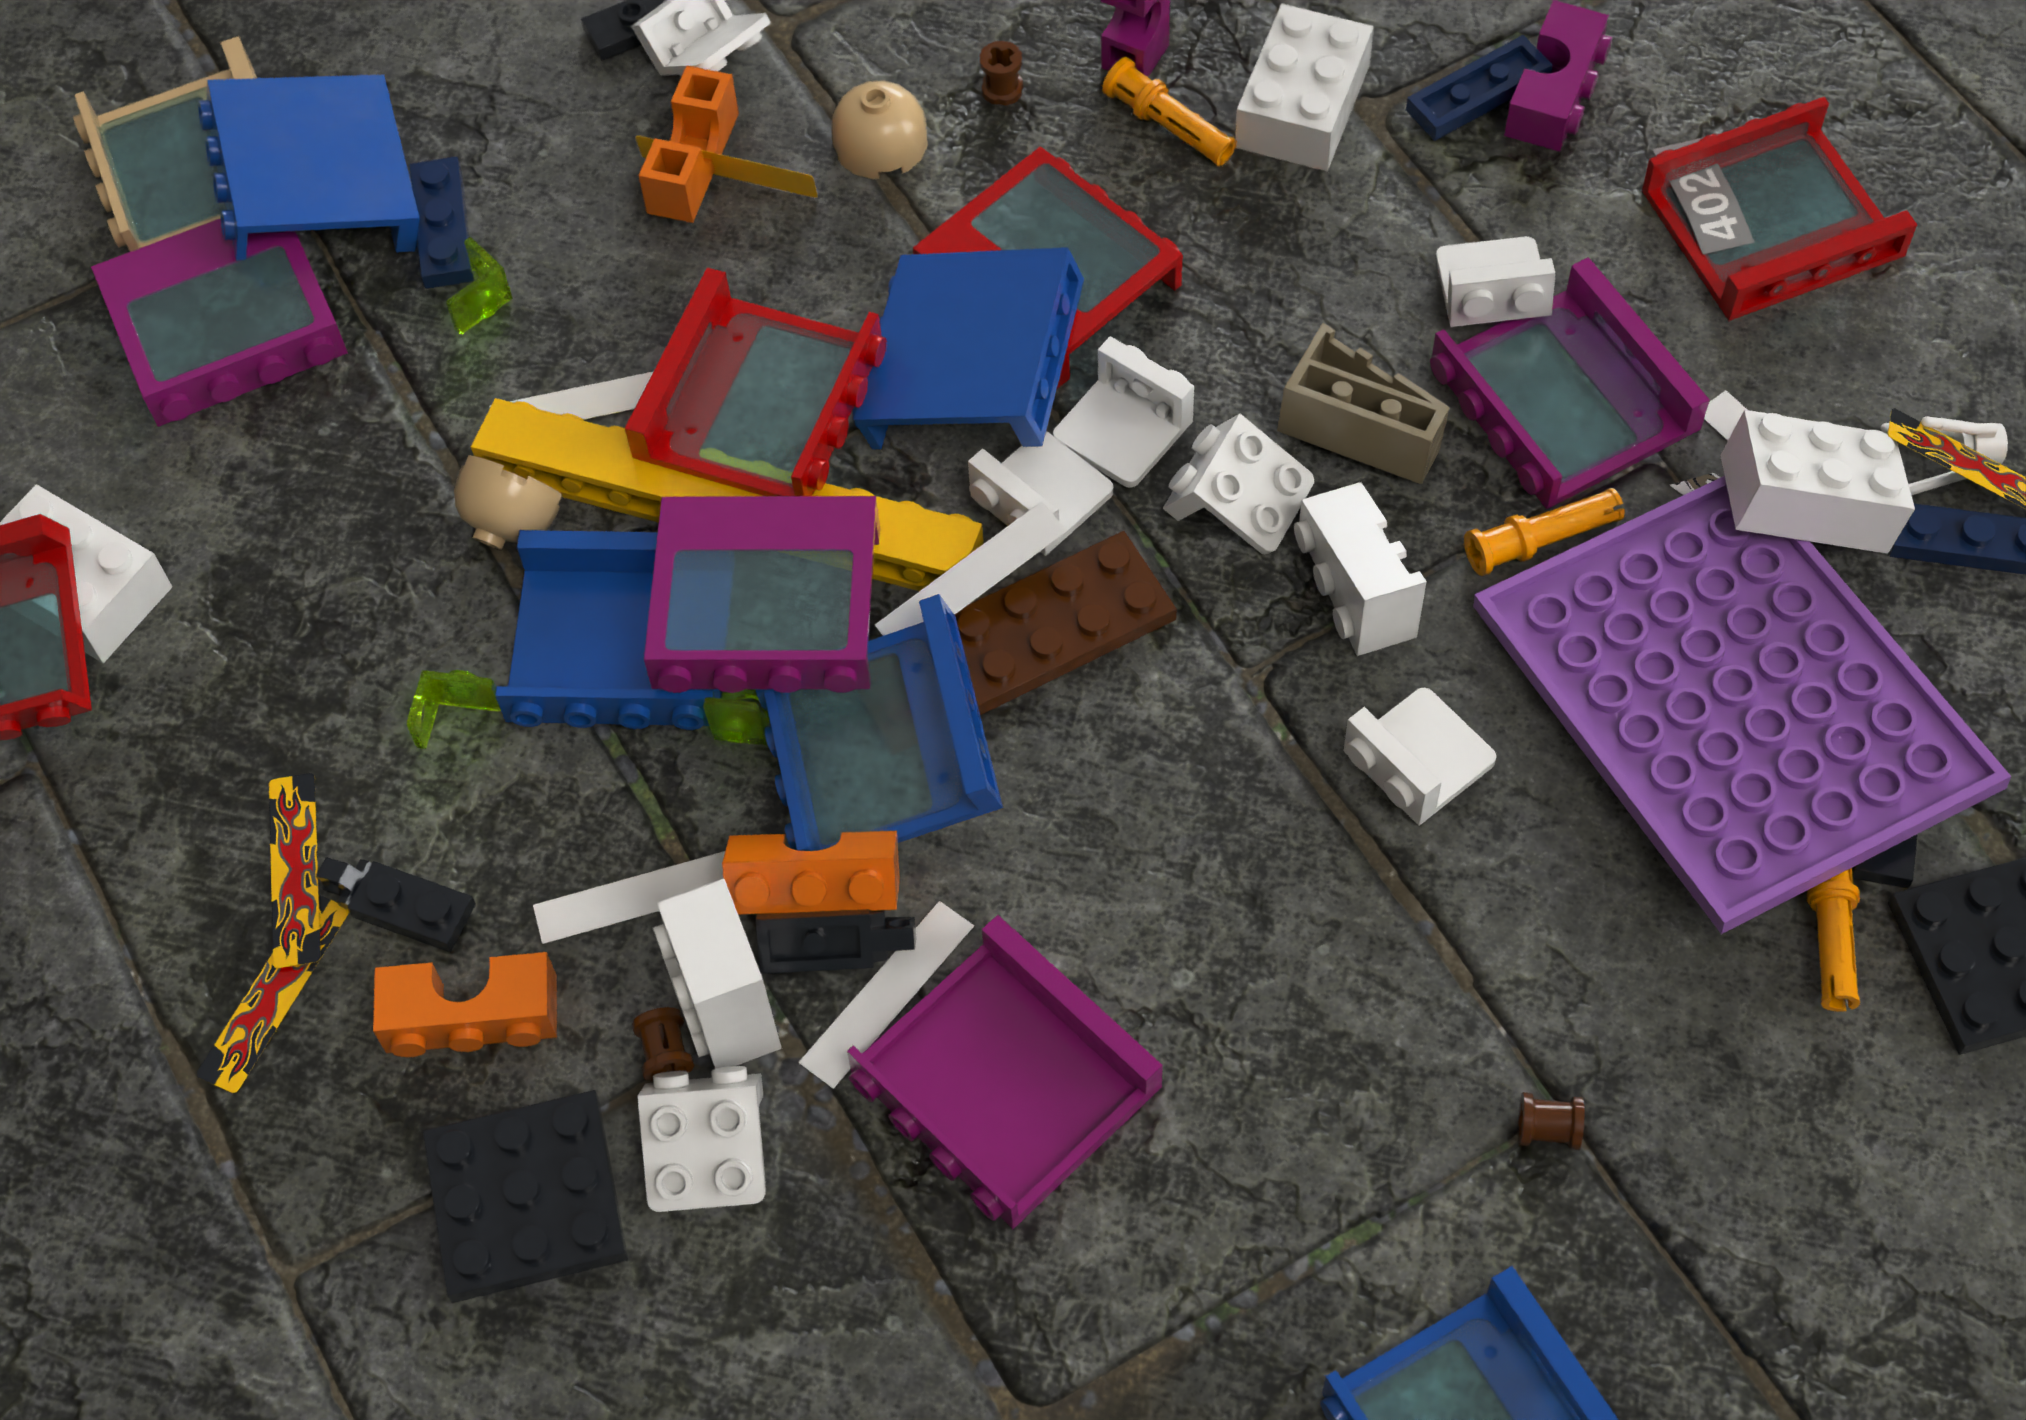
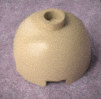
[832,80,928,179]
[454,455,562,550]

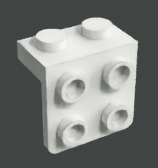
[631,0,771,77]
[1436,236,1555,327]
[1053,336,1194,488]
[1163,413,1314,554]
[968,431,1113,556]
[1343,688,1496,825]
[638,1066,766,1212]

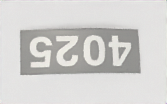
[1653,137,1755,255]

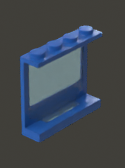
[755,594,1003,851]
[1320,1266,1618,1420]

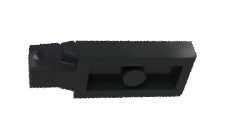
[316,857,476,952]
[756,909,916,974]

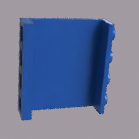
[198,75,420,261]
[853,247,1084,449]
[495,530,736,730]

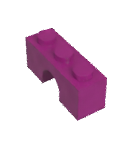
[1101,0,1170,77]
[1504,0,1613,152]

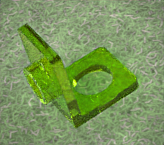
[446,237,513,334]
[407,670,501,749]
[703,689,771,745]

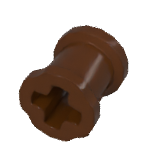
[979,41,1023,106]
[632,1007,694,1081]
[1518,1092,1584,1150]

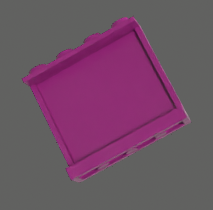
[847,915,1163,1229]

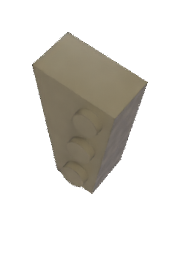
[1277,322,1450,484]

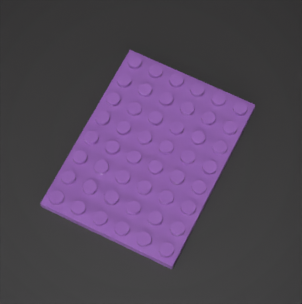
[1473,476,2011,934]

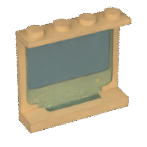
[73,36,257,252]

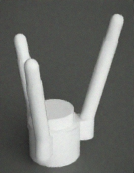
[1881,417,2008,496]

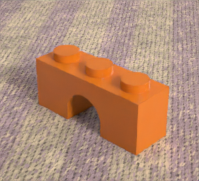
[638,65,739,223]
[722,831,900,914]
[373,952,557,1057]

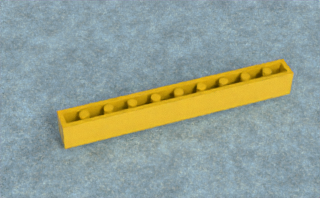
[471,398,984,591]

